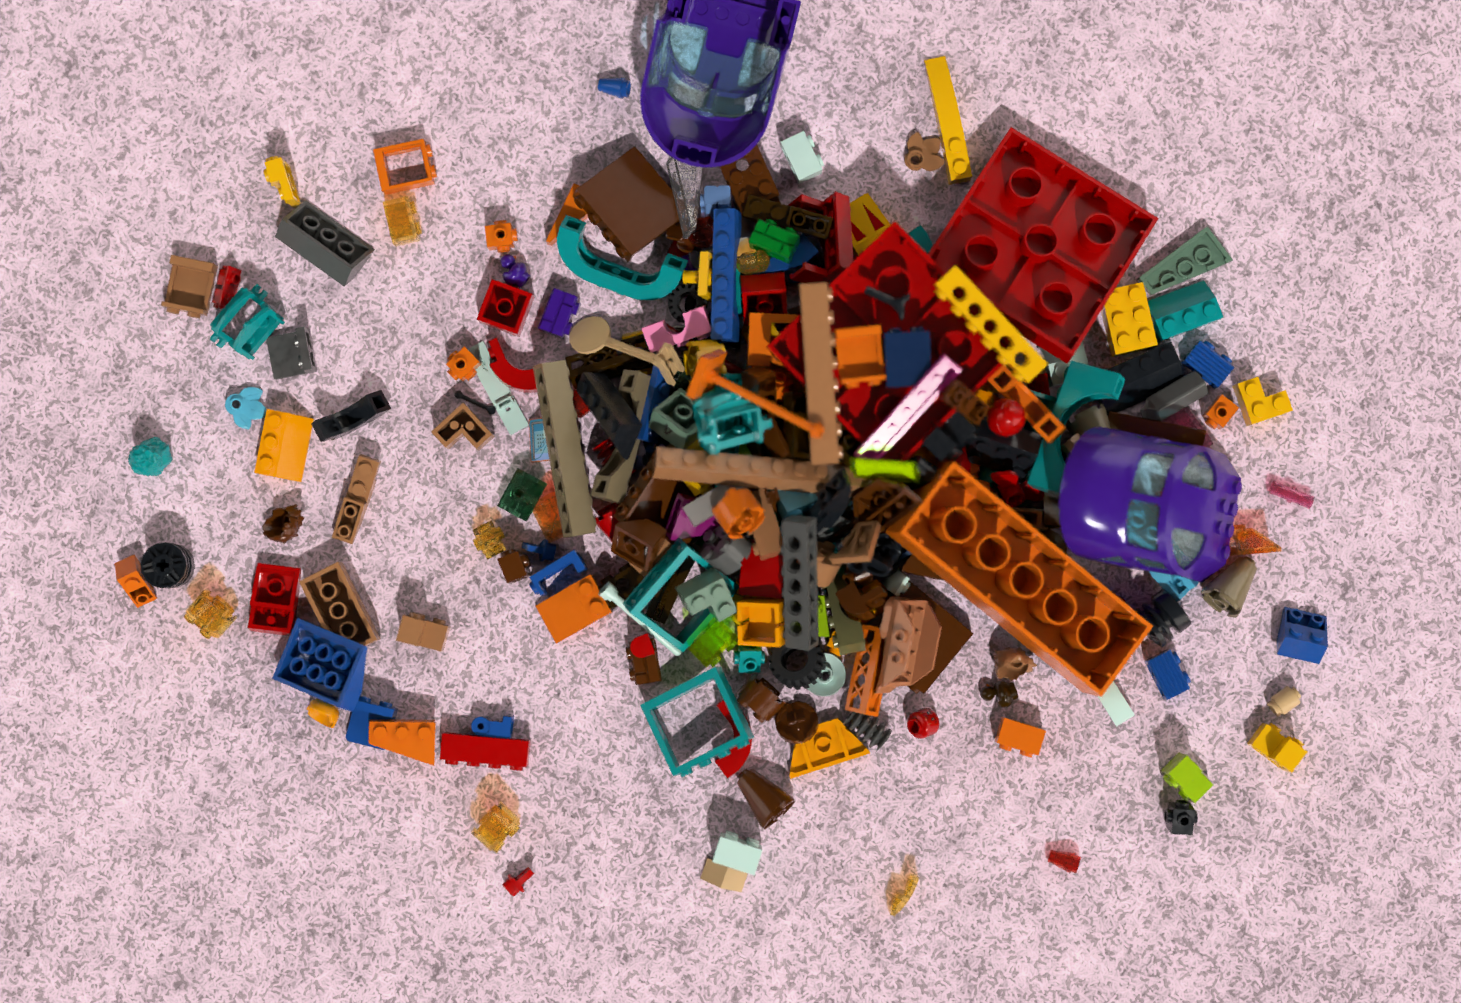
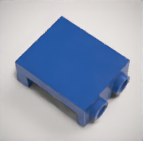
[529,550,588,596]

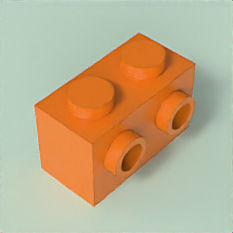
[994,717,1046,758]

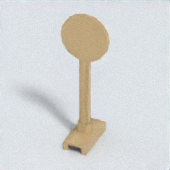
[569,316,685,386]

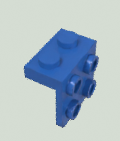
[346,695,398,750]

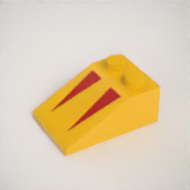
[850,192,891,258]

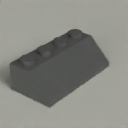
[275,200,375,287]

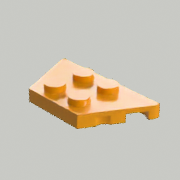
[789,718,870,779]

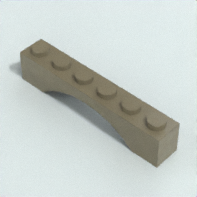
[590,370,651,504]

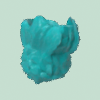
[128,437,173,476]

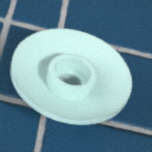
[804,653,846,697]

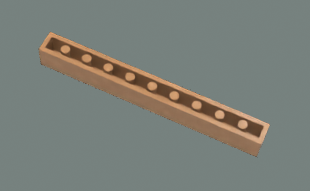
[653,447,876,497]

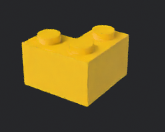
[1232,377,1293,426]
[1247,722,1307,773]

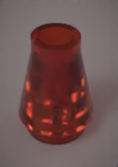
[1048,849,1081,874]

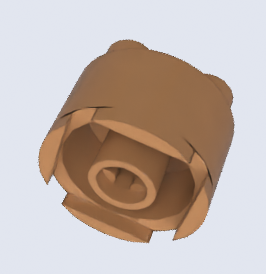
[796,541,842,587]

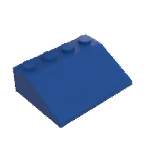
[272,618,367,712]

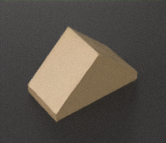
[700,858,748,892]

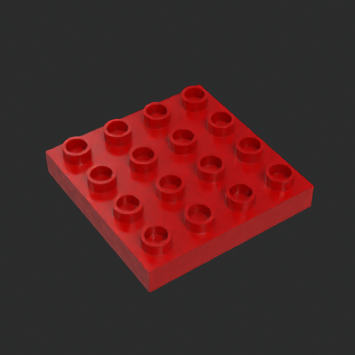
[928,127,1159,364]
[766,221,1010,463]

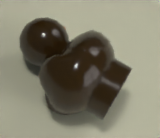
[980,681,1018,707]

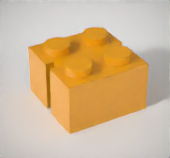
[737,597,785,647]

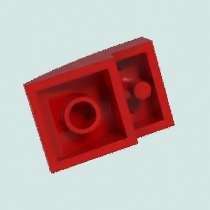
[247,563,301,636]

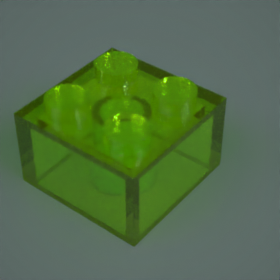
[688,621,738,668]

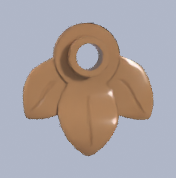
[904,132,945,171]

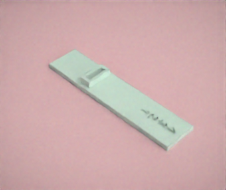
[468,341,529,436]

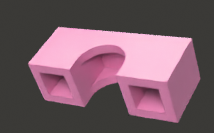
[641,305,711,353]

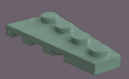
[1138,226,1233,296]

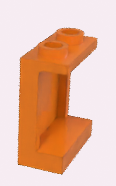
[834,325,886,388]

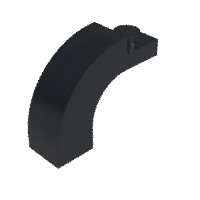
[311,390,391,443]

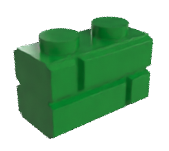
[749,219,800,264]

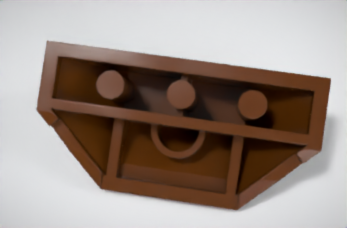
[853,476,923,534]

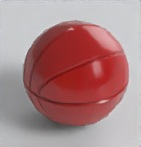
[987,398,1026,437]

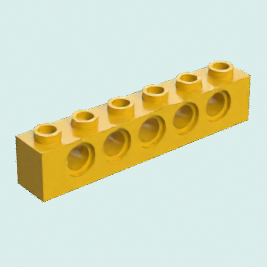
[933,266,1048,383]

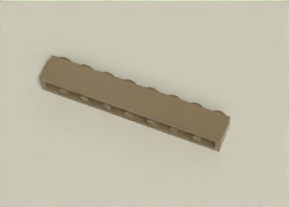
[533,360,596,538]

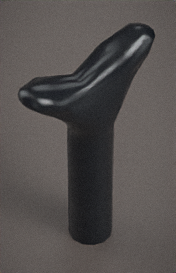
[864,285,911,321]

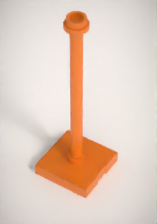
[686,349,825,439]

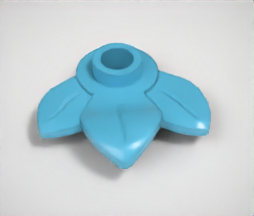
[225,387,266,429]

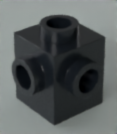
[1164,800,1198,835]

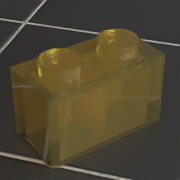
[383,196,423,247]

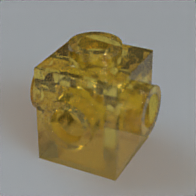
[473,520,507,560]

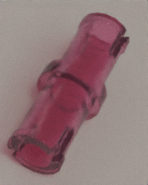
[1268,480,1315,509]

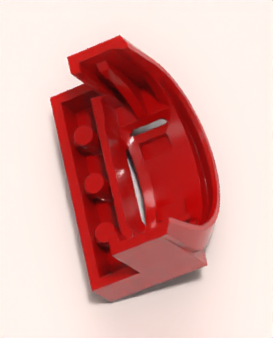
[787,191,853,287]

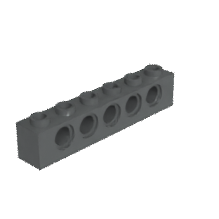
[781,515,819,651]

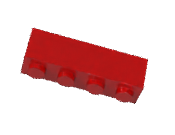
[440,732,531,771]

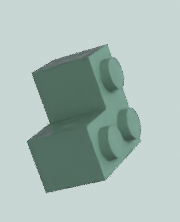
[675,567,737,622]

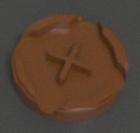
[775,701,819,744]

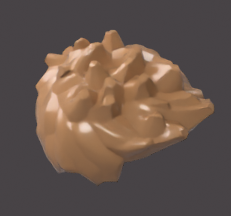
[993,647,1037,681]

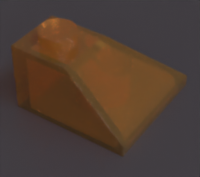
[530,491,563,543]
[1229,524,1282,556]

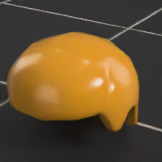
[306,698,339,728]

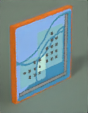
[529,418,550,463]

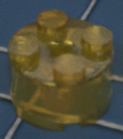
[184,589,237,639]
[471,801,520,852]

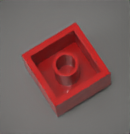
[741,272,787,326]
[477,279,535,337]

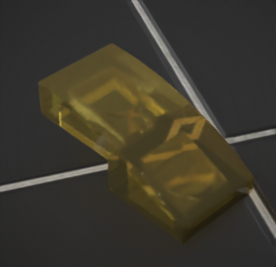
[889,873,919,916]

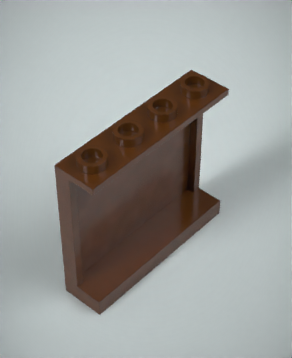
[573,146,690,262]
[614,443,715,544]
[866,581,974,694]

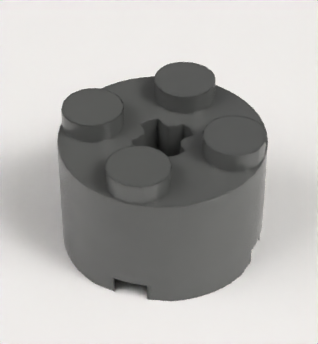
[700,525,752,575]

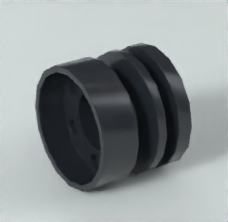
[141,542,195,589]
[1135,589,1191,647]

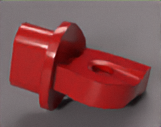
[502,867,534,897]

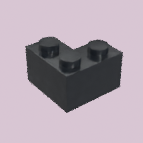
[922,412,980,461]

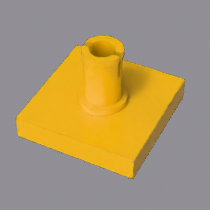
[682,252,713,302]

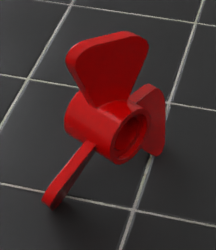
[990,471,1044,508]

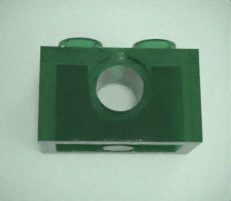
[497,468,547,522]

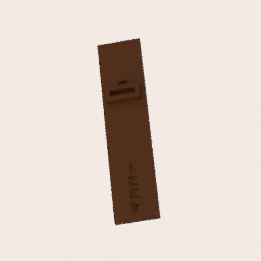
[1108,411,1206,446]

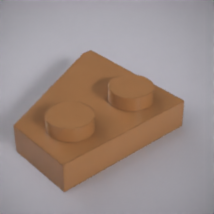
[829,521,881,564]

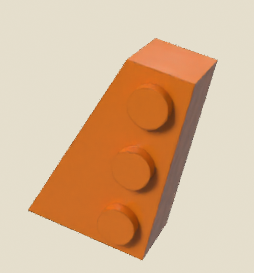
[368,719,435,766]

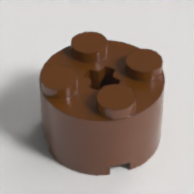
[737,673,787,723]

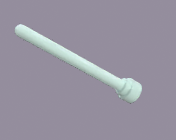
[598,582,682,656]

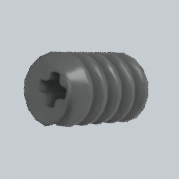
[843,707,892,752]

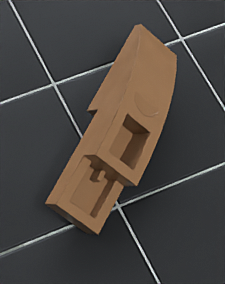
[332,454,381,544]

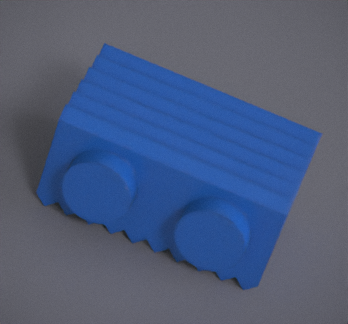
[1181,340,1234,389]
[1144,649,1191,700]

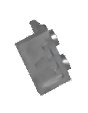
[266,327,317,380]

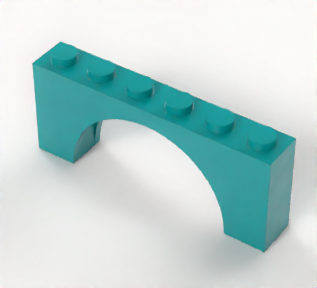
[1027,361,1125,496]

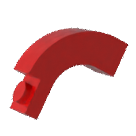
[487,338,537,393]
[715,699,752,779]

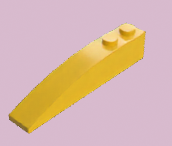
[924,56,972,185]

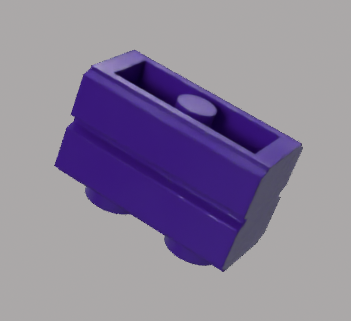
[538,288,581,339]

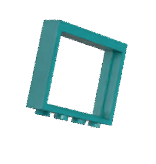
[622,538,739,652]
[640,666,755,778]

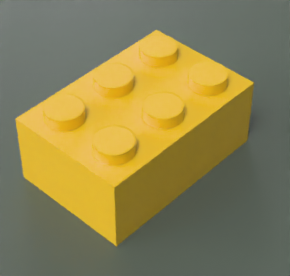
[1101,282,1158,357]

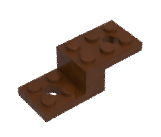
[719,145,781,223]

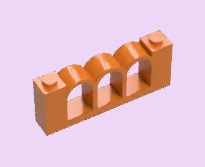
[747,313,798,368]

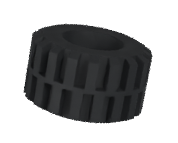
[768,644,826,690]

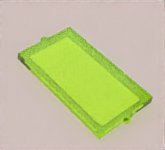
[850,457,920,483]

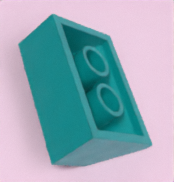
[1148,280,1224,343]

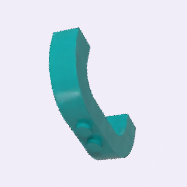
[557,215,688,301]

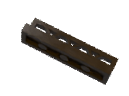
[565,334,654,389]

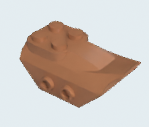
[875,597,942,694]

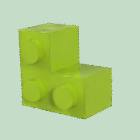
[1160,752,1213,803]

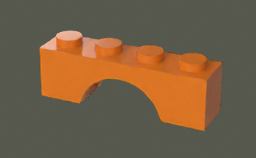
[988,365,1067,444]

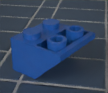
[1276,606,1328,664]

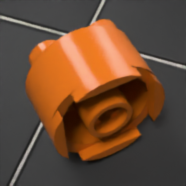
[712,488,765,539]

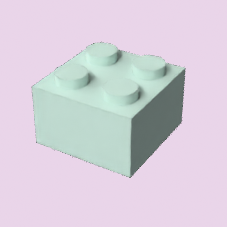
[712,830,763,875]

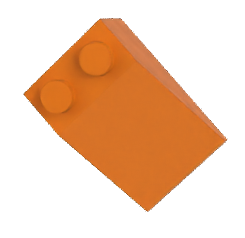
[536,574,613,644]

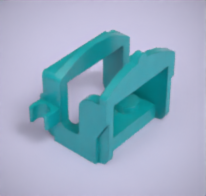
[210,284,285,360]
[693,385,772,455]

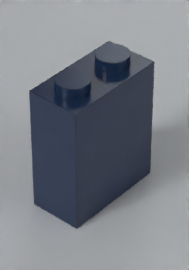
[882,327,931,388]

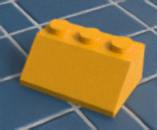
[254,409,314,482]

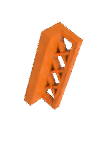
[845,624,885,717]

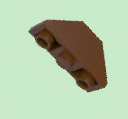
[938,379,990,425]

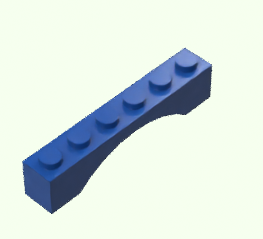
[711,208,742,343]

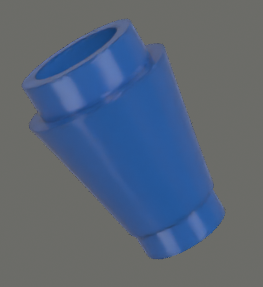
[598,77,631,99]

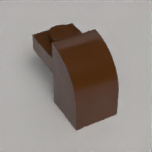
[835,582,890,620]

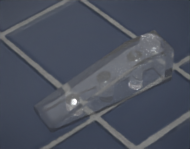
[666,157,702,239]

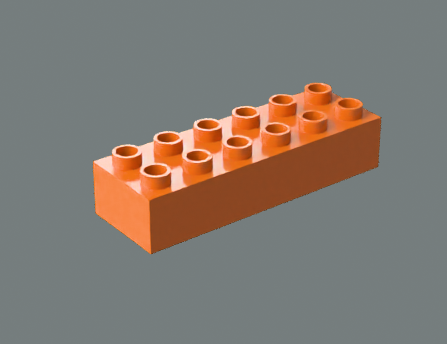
[885,462,1153,697]

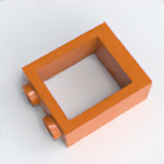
[373,139,437,195]

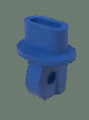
[521,539,556,562]

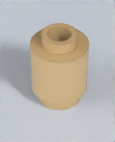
[1267,686,1301,717]

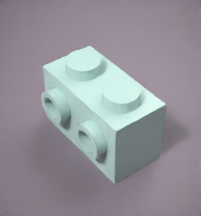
[780,131,824,184]

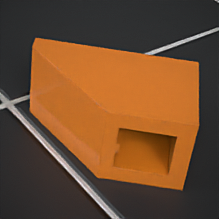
[114,555,157,608]

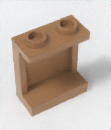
[161,255,218,319]

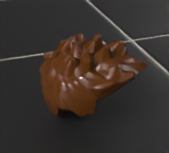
[262,504,304,544]

